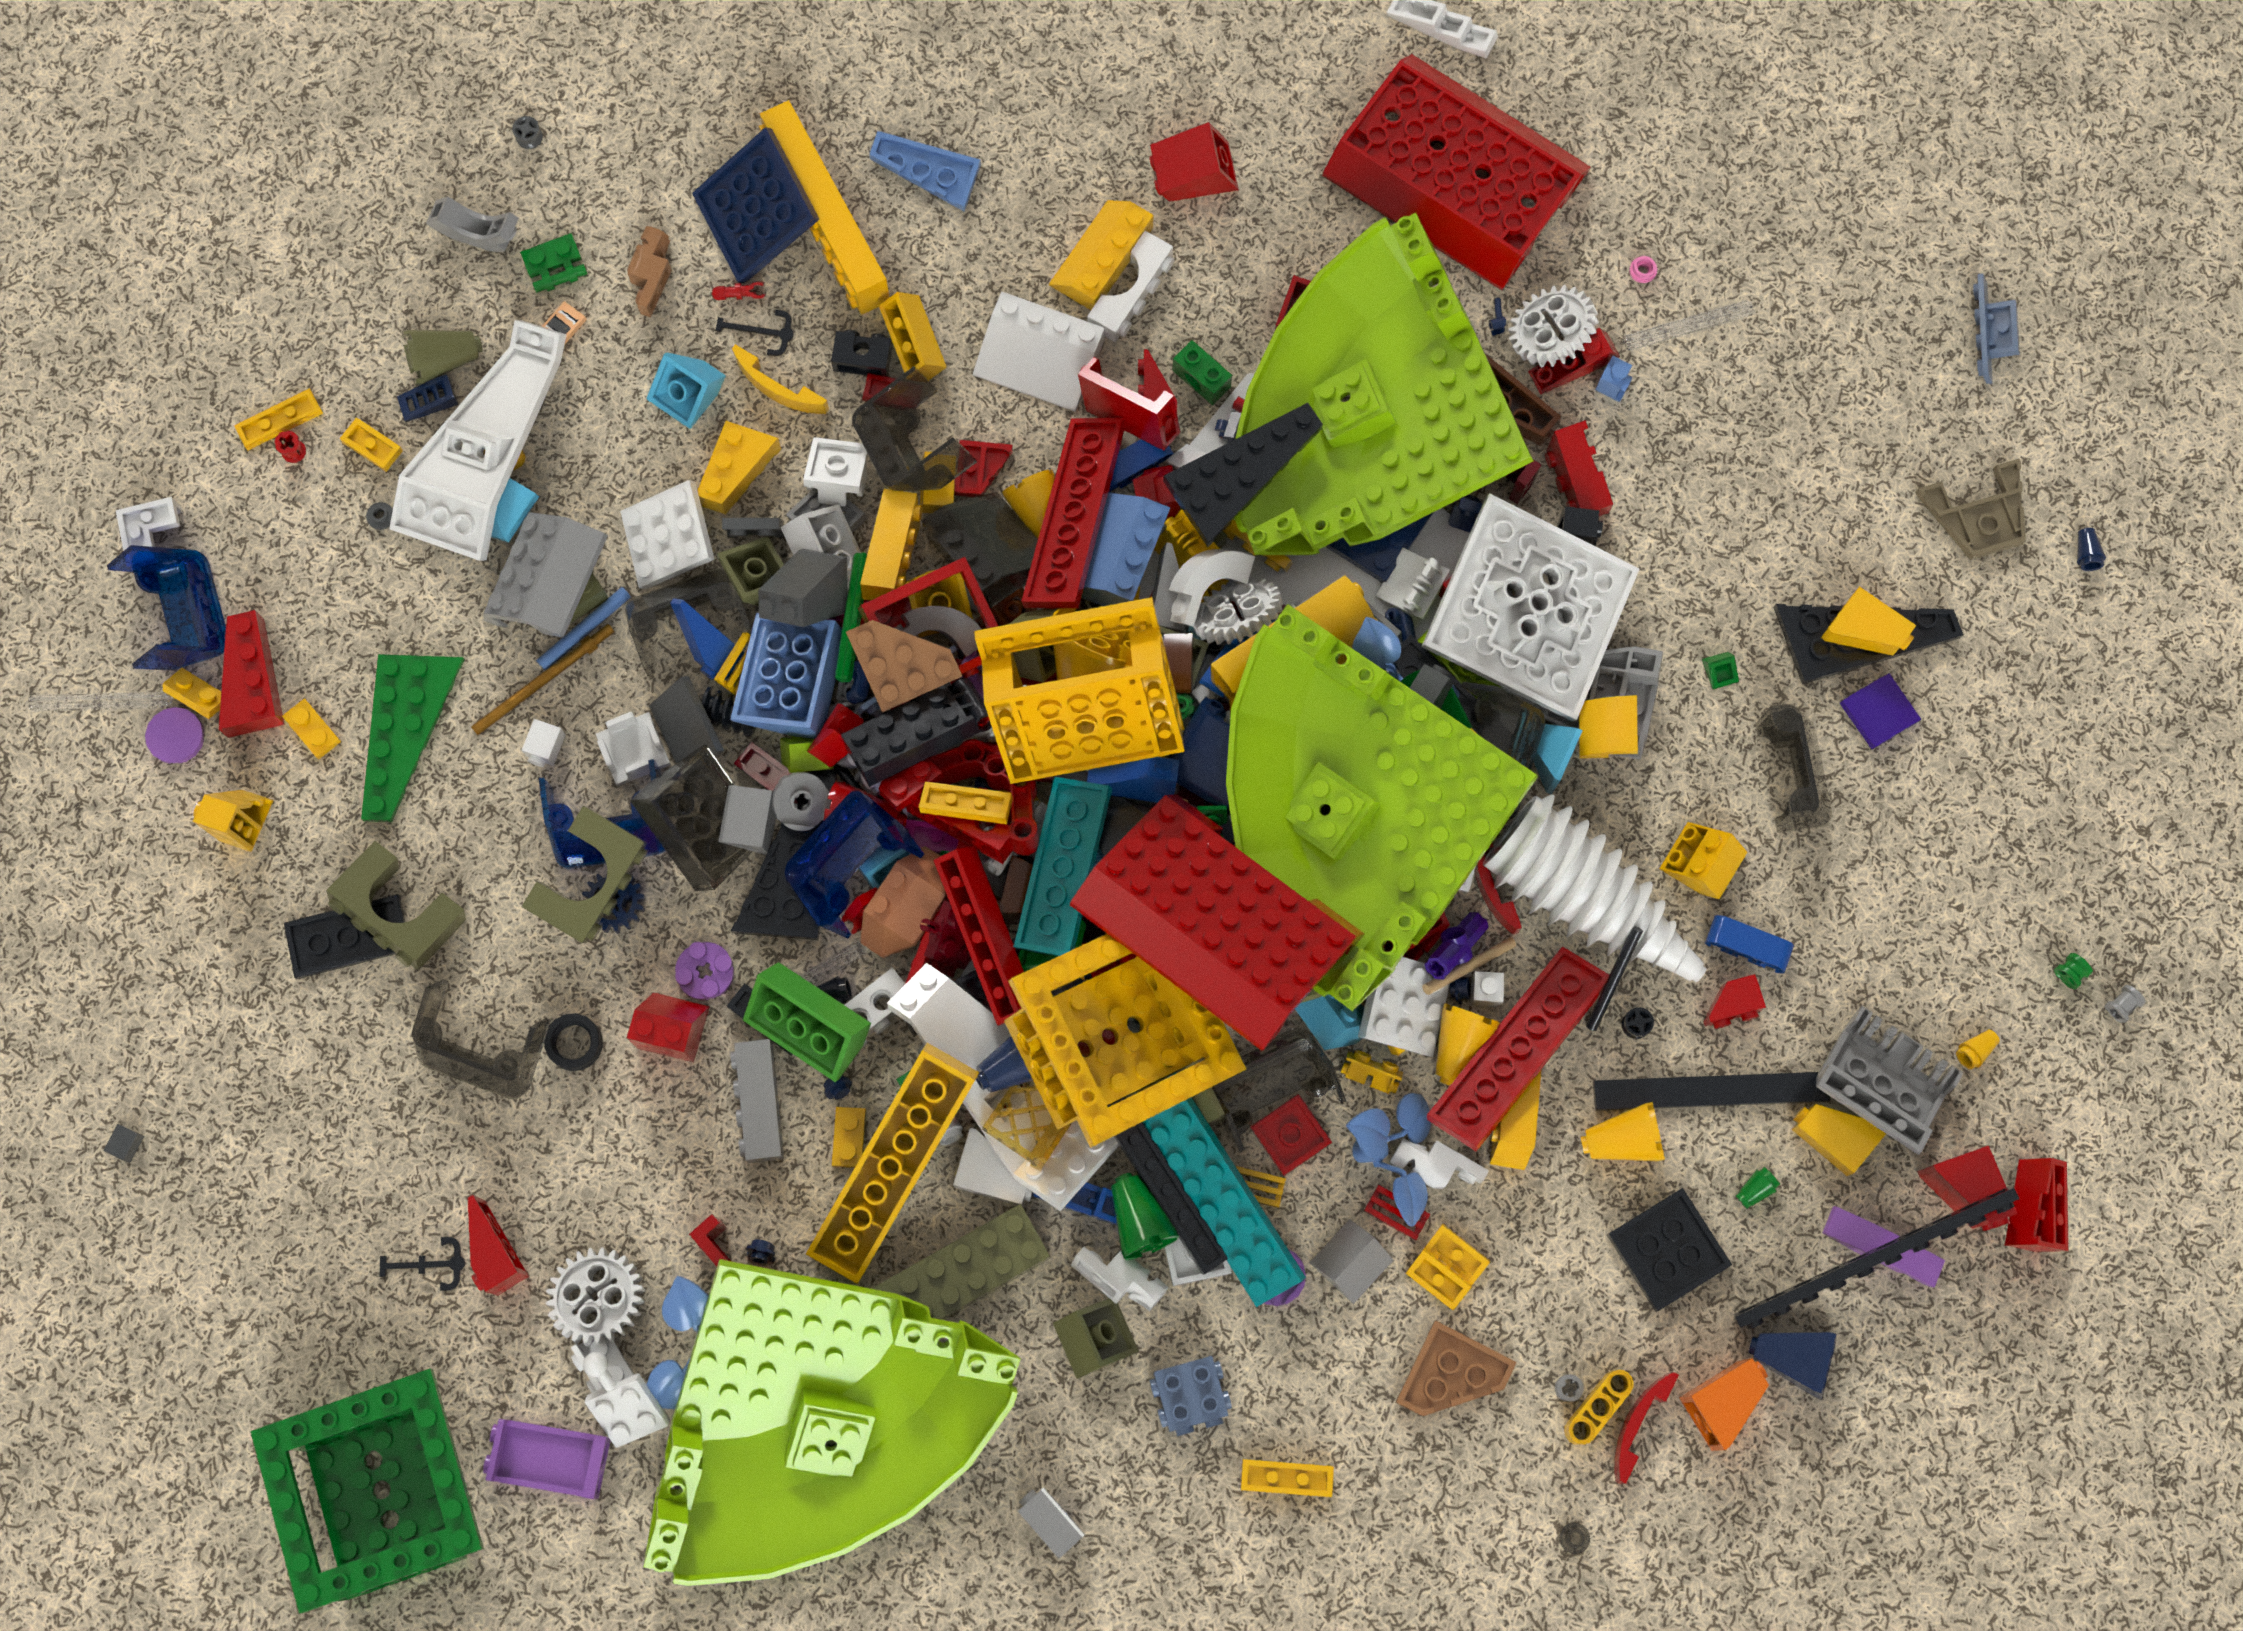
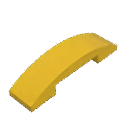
[732,344,829,414]

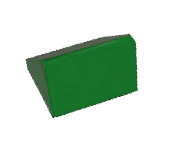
[1702,652,1739,689]

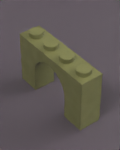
[521,806,648,943]
[326,841,466,970]

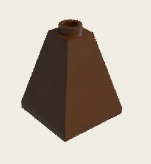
[999,856,1033,925]

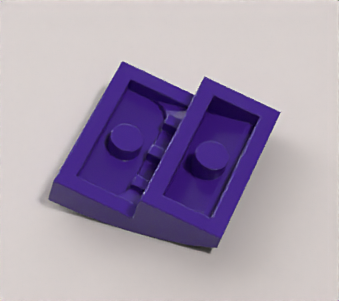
[1840,673,1922,749]

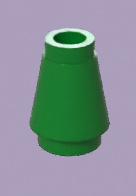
[1735,1167,1781,1209]

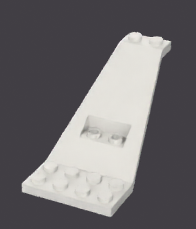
[389,320,566,561]
[887,963,1119,1211]

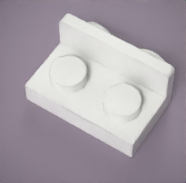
[571,1337,634,1393]

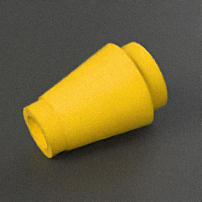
[1956,1029,2000,1069]

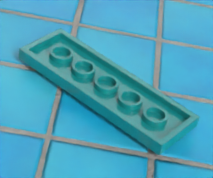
[1014,777,1112,957]

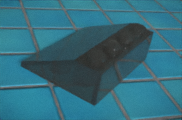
[921,492,1038,609]
[630,745,753,891]

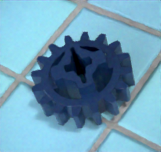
[582,873,646,934]

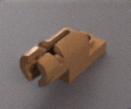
[627,226,672,318]

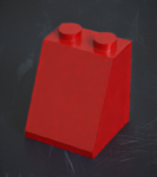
[1149,122,1239,202]
[626,992,710,1063]
[1917,1145,2018,1231]

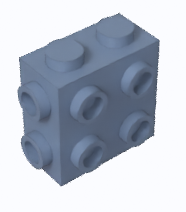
[1149,1356,1232,1436]

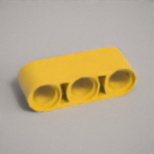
[1564,1370,1634,1445]

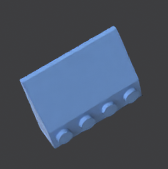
[1081,493,1170,606]
[730,613,842,739]

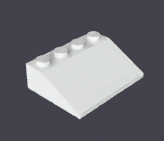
[973,291,1105,412]

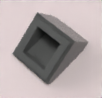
[103,1124,144,1163]

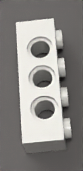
[845,968,905,1048]

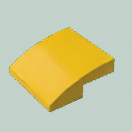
[1579,695,1638,758]
[1406,1224,1490,1311]

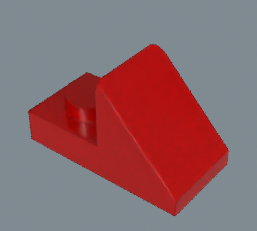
[807,703,864,768]

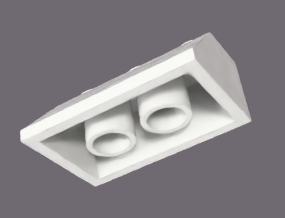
[780,504,861,592]

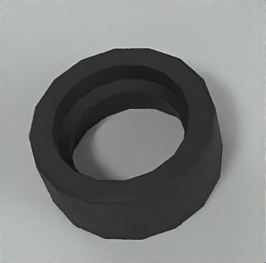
[544,1013,603,1071]

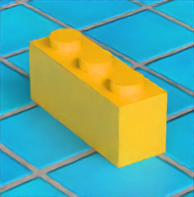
[879,292,947,381]

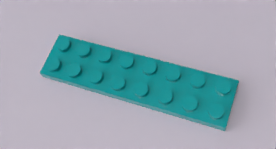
[1142,1073,1306,1307]

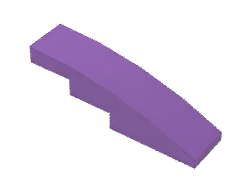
[1822,1206,1945,1288]

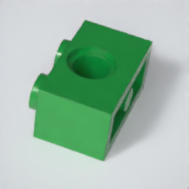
[1172,340,1233,406]

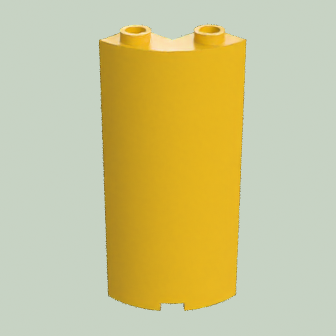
[1210,575,1378,715]

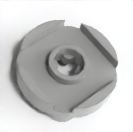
[771,772,831,831]

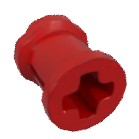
[274,431,306,463]

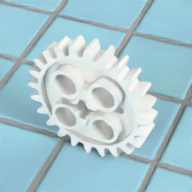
[1509,285,1599,367]
[1194,578,1284,645]
[546,1247,645,1347]

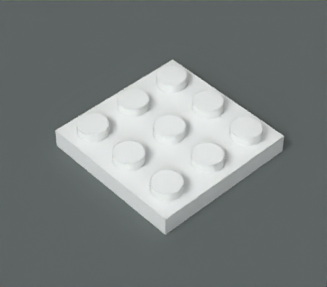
[620,480,715,589]
[1358,957,1450,1057]

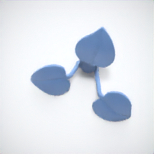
[1352,617,1460,698]
[1346,1093,1431,1227]
[647,1276,708,1409]

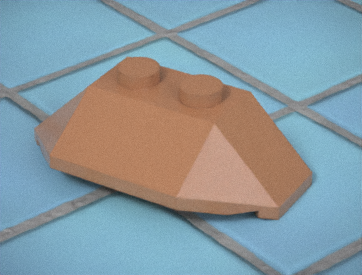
[860,846,948,959]

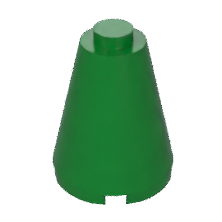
[1111,1172,1179,1260]

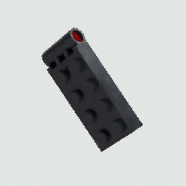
[841,678,992,787]

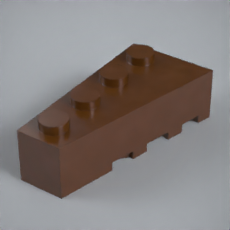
[1485,353,1562,446]

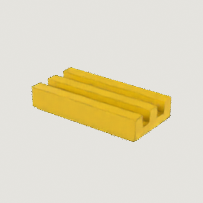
[714,632,751,696]
[1236,1166,1286,1208]

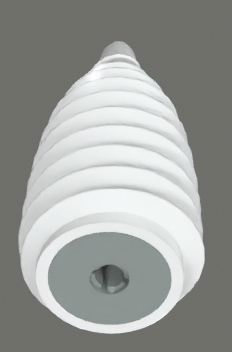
[1483,794,1707,982]

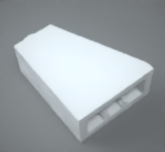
[953,1128,1033,1207]

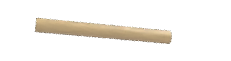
[1422,937,1516,995]

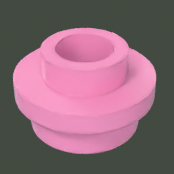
[1629,256,1657,283]

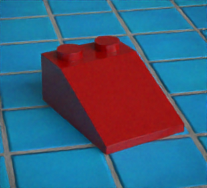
[467,1195,529,1296]

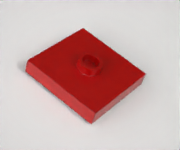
[1250,1094,1332,1177]

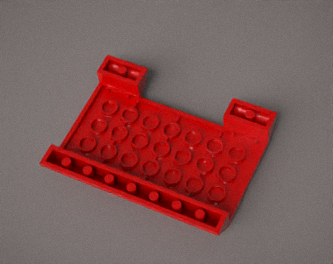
[1070,794,1365,1051]

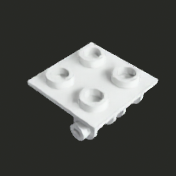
[1375,548,1451,619]

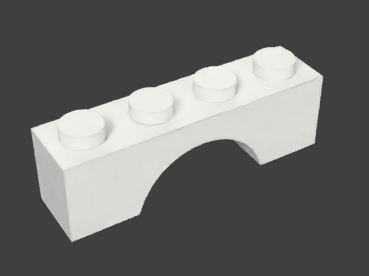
[1087,231,1174,342]

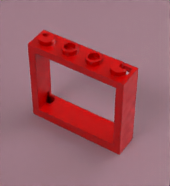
[858,557,998,700]

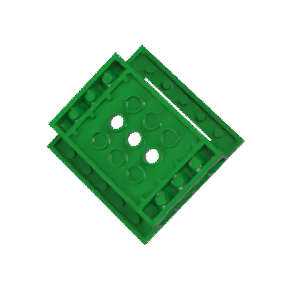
[250,1368,484,1614]

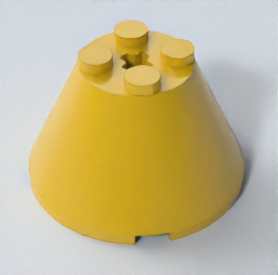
[1053,608,1133,680]

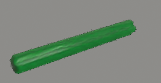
[835,552,867,683]

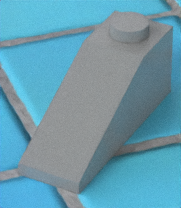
[1152,543,1189,633]

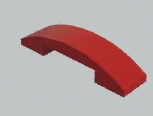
[1474,843,1522,935]
[1614,1372,1679,1484]

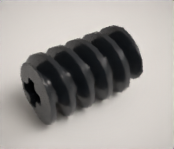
[701,686,756,737]

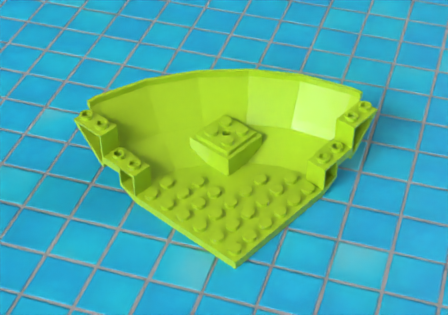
[1234,213,1533,555]
[1226,604,1538,1011]
[643,1259,1021,1586]

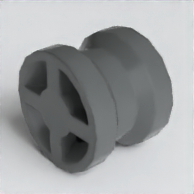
[512,116,543,149]

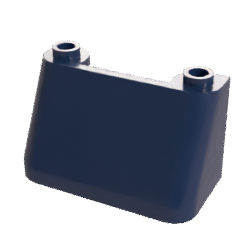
[1168,697,1231,815]

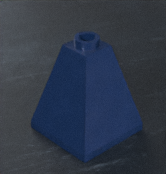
[1748,1332,1836,1400]

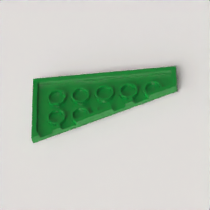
[361,654,465,822]

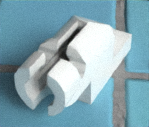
[1389,1138,1489,1189]
[1071,1247,1169,1311]

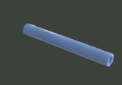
[536,587,631,670]

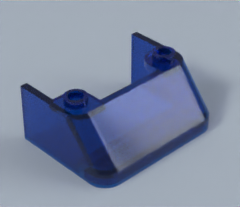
[107,545,226,670]
[538,759,670,869]
[785,791,924,939]

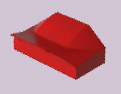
[1133,465,1180,520]

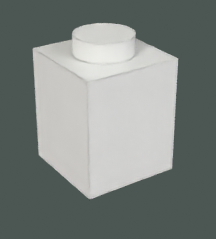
[522,719,566,767]
[1470,971,1504,1007]

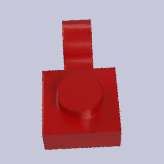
[841,887,878,934]

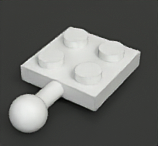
[583,1352,670,1448]

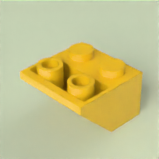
[1659,822,1747,899]

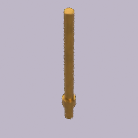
[471,623,615,735]

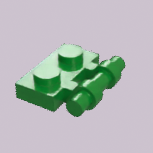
[520,233,588,293]

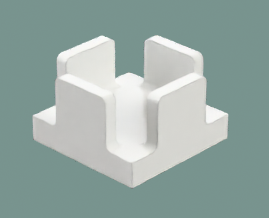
[803,437,869,506]
[596,712,671,787]

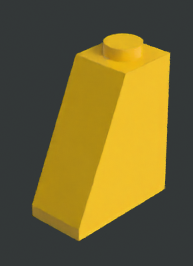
[1821,586,1916,656]
[1791,1104,1886,1176]

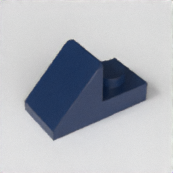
[1448,494,1484,533]

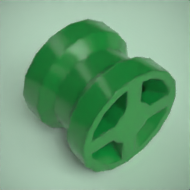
[2054,953,2093,990]

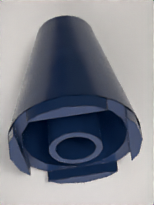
[976,1036,1033,1093]

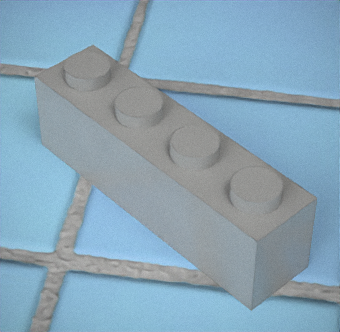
[730,1039,784,1163]

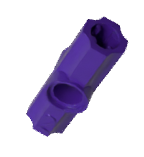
[1425,912,1489,980]

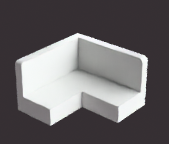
[116,497,183,572]

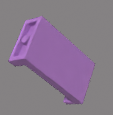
[483,1419,611,1499]

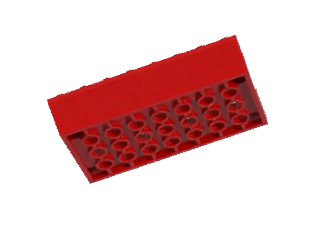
[1322,54,1591,291]

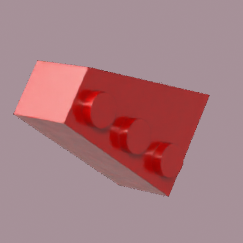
[2005,1158,2069,1252]

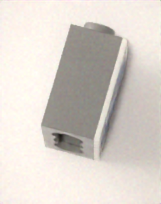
[1018,1488,1085,1559]

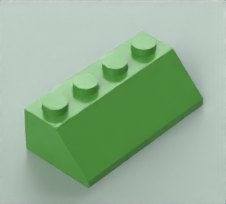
[743,962,871,1082]

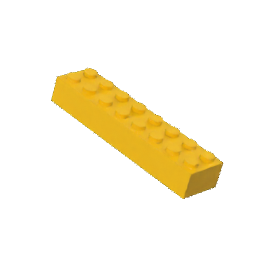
[758,100,890,315]
[806,1043,979,1284]

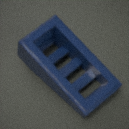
[397,374,459,422]

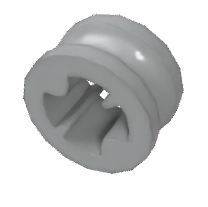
[1555,1374,1584,1402]

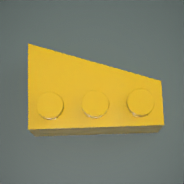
[697,421,781,515]
[193,790,274,852]
[1490,1069,1542,1170]

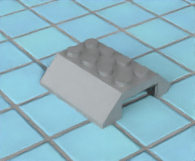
[483,512,608,638]
[1816,1006,1963,1155]

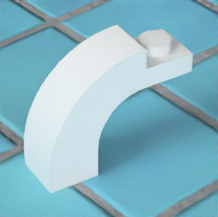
[1169,549,1255,627]

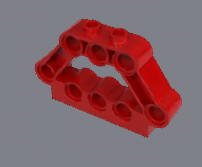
[906,739,1040,864]

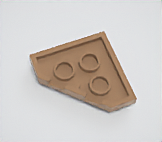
[846,620,962,712]
[1395,1320,1517,1417]

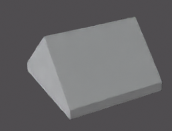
[719,785,776,855]
[1310,1219,1393,1304]

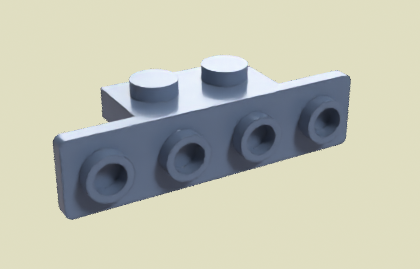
[1973,273,2020,384]

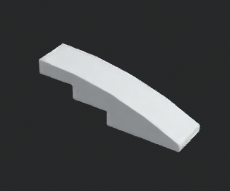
[1387,0,1498,58]

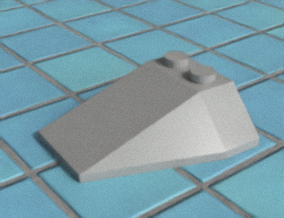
[1532,646,1663,760]

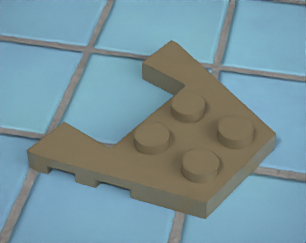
[1915,459,2026,560]

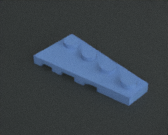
[869,131,981,212]

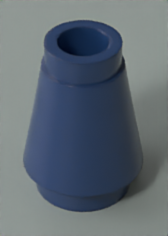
[2077,528,2106,571]

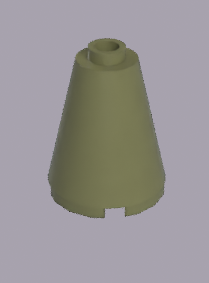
[402,330,483,386]

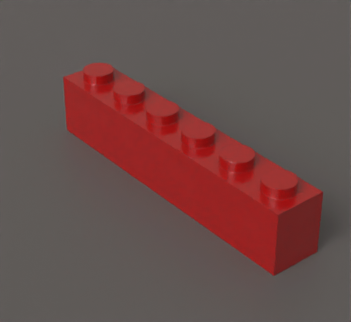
[933,846,1024,1026]

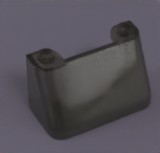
[1755,704,1832,833]

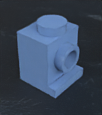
[1595,356,1633,402]

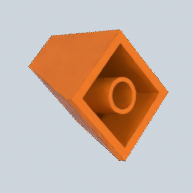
[1679,1358,1769,1451]

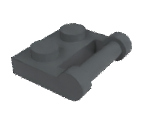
[722,518,785,538]

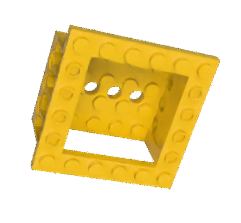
[974,597,1185,784]
[1004,934,1246,1148]

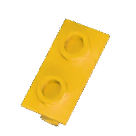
[1340,1050,1403,1094]

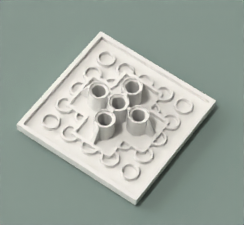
[1421,494,1639,722]

